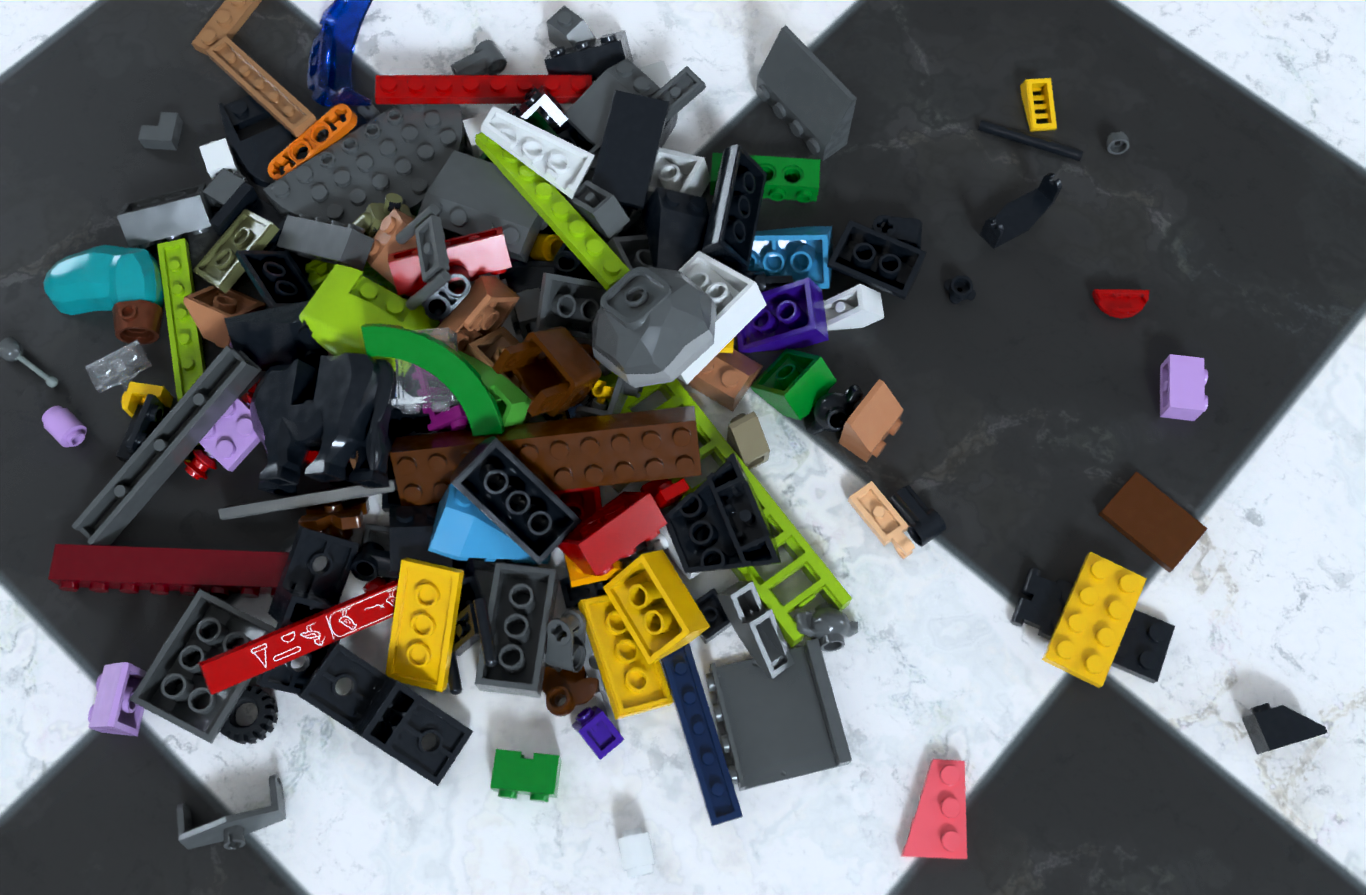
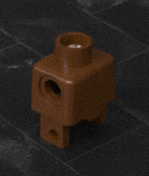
[492,327,602,417]

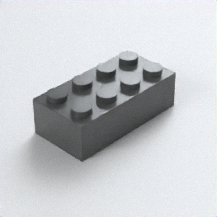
[475,562,559,698]

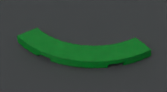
[361,324,505,436]

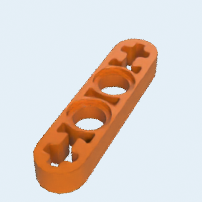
[268,104,357,181]

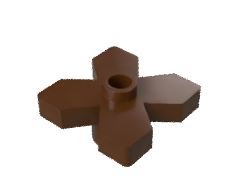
[298,498,370,540]

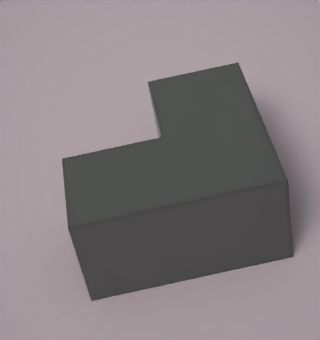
[138,112,183,150]

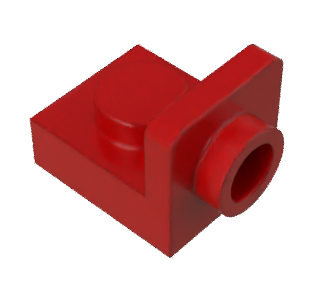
[640,478,690,511]

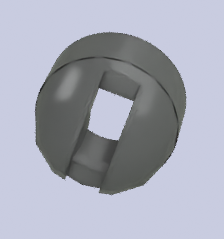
[1107,131,1130,155]

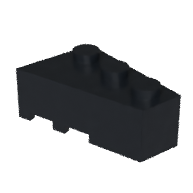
[544,30,633,81]

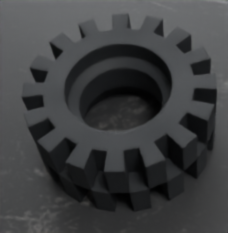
[220,685,278,744]

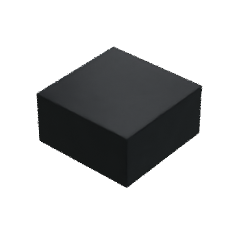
[695,588,732,644]

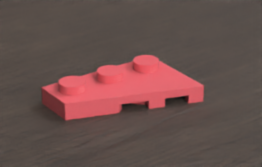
[901,759,967,860]

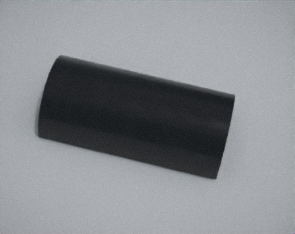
[702,144,767,271]
[450,436,582,565]

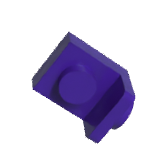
[572,706,625,760]

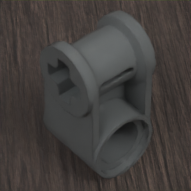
[545,609,587,673]

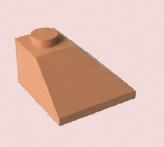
[183,285,266,348]

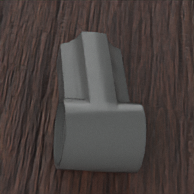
[450,40,507,75]

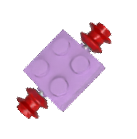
[184,382,260,480]

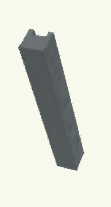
[72,346,262,546]

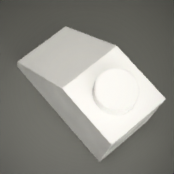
[824,284,884,331]

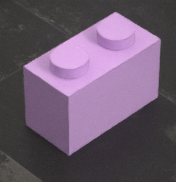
[1160,354,1208,421]

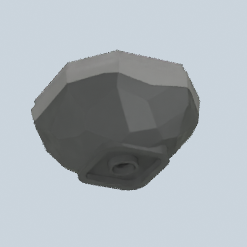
[592,267,717,388]

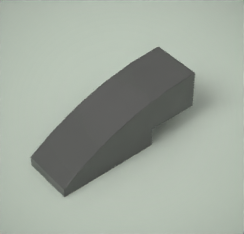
[717,581,795,679]

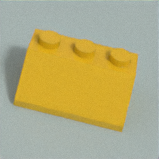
[603,550,710,665]

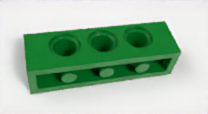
[710,153,820,203]

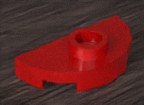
[1092,289,1150,319]

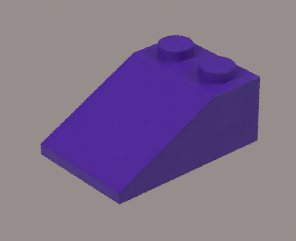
[737,277,829,353]

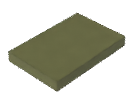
[193,209,280,294]

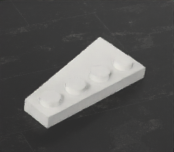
[480,106,595,199]

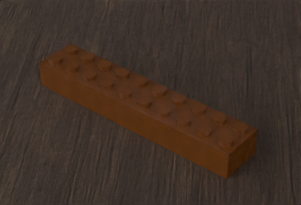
[390,405,702,506]

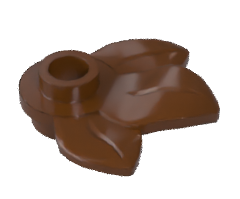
[542,666,599,717]

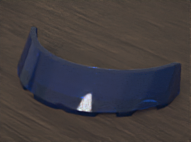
[307,0,373,107]

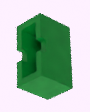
[490,749,562,803]

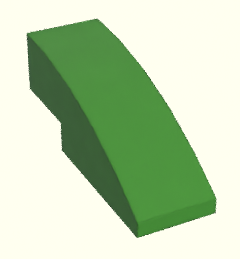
[455,350,531,427]

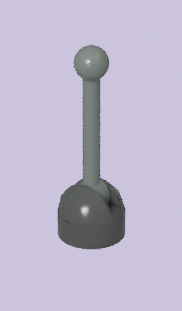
[0,337,58,387]

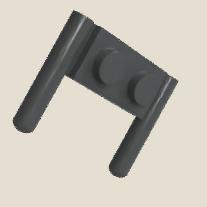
[396,203,451,310]

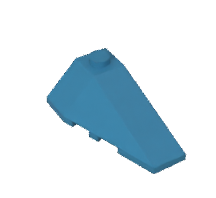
[748,226,833,289]
[428,483,551,564]

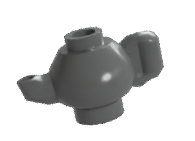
[794,603,858,652]

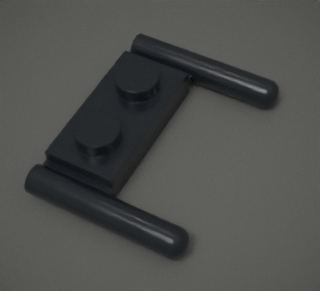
[448,598,498,695]

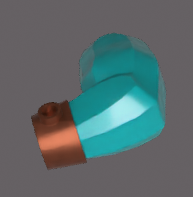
[43,245,164,345]

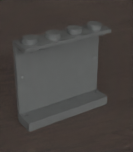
[705,638,852,791]

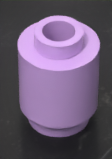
[42,405,87,448]

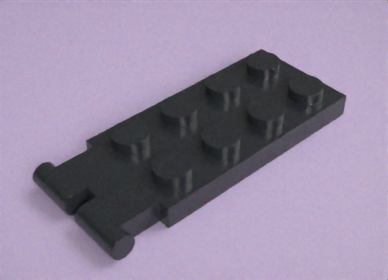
[1010,568,1175,684]

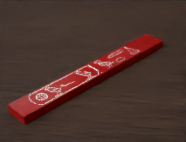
[198,579,399,695]

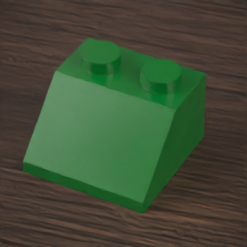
[750,348,837,421]

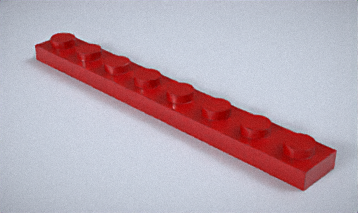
[375,75,592,104]

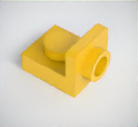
[121,381,174,418]

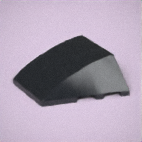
[664,453,781,574]

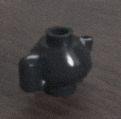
[806,384,863,435]

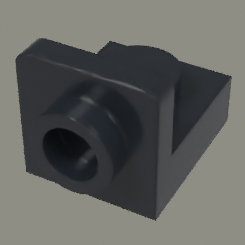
[559,577,609,609]

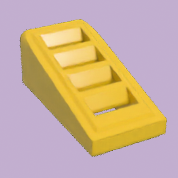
[1020,78,1057,132]

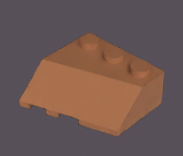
[431,276,520,352]

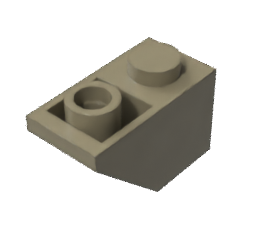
[727,411,770,470]

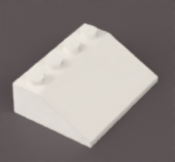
[677,251,766,384]

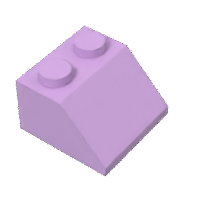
[88,662,147,736]

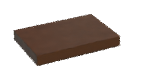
[1098,471,1208,573]

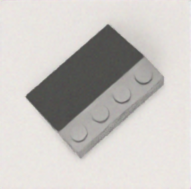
[756,26,857,161]
[417,150,556,263]
[129,589,276,744]

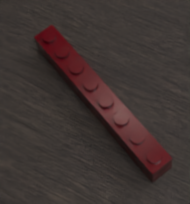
[48,544,290,598]

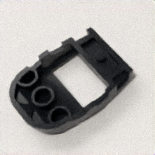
[218,95,308,187]

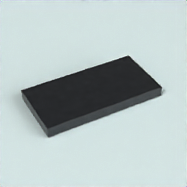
[592,90,670,210]

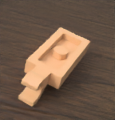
[848,481,915,559]

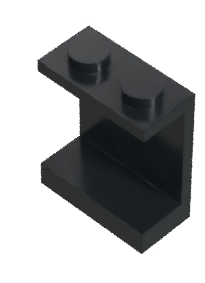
[210,182,293,251]

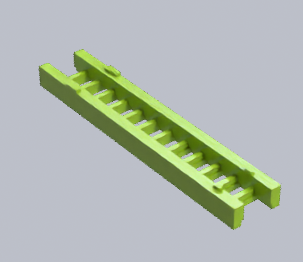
[599,363,852,648]

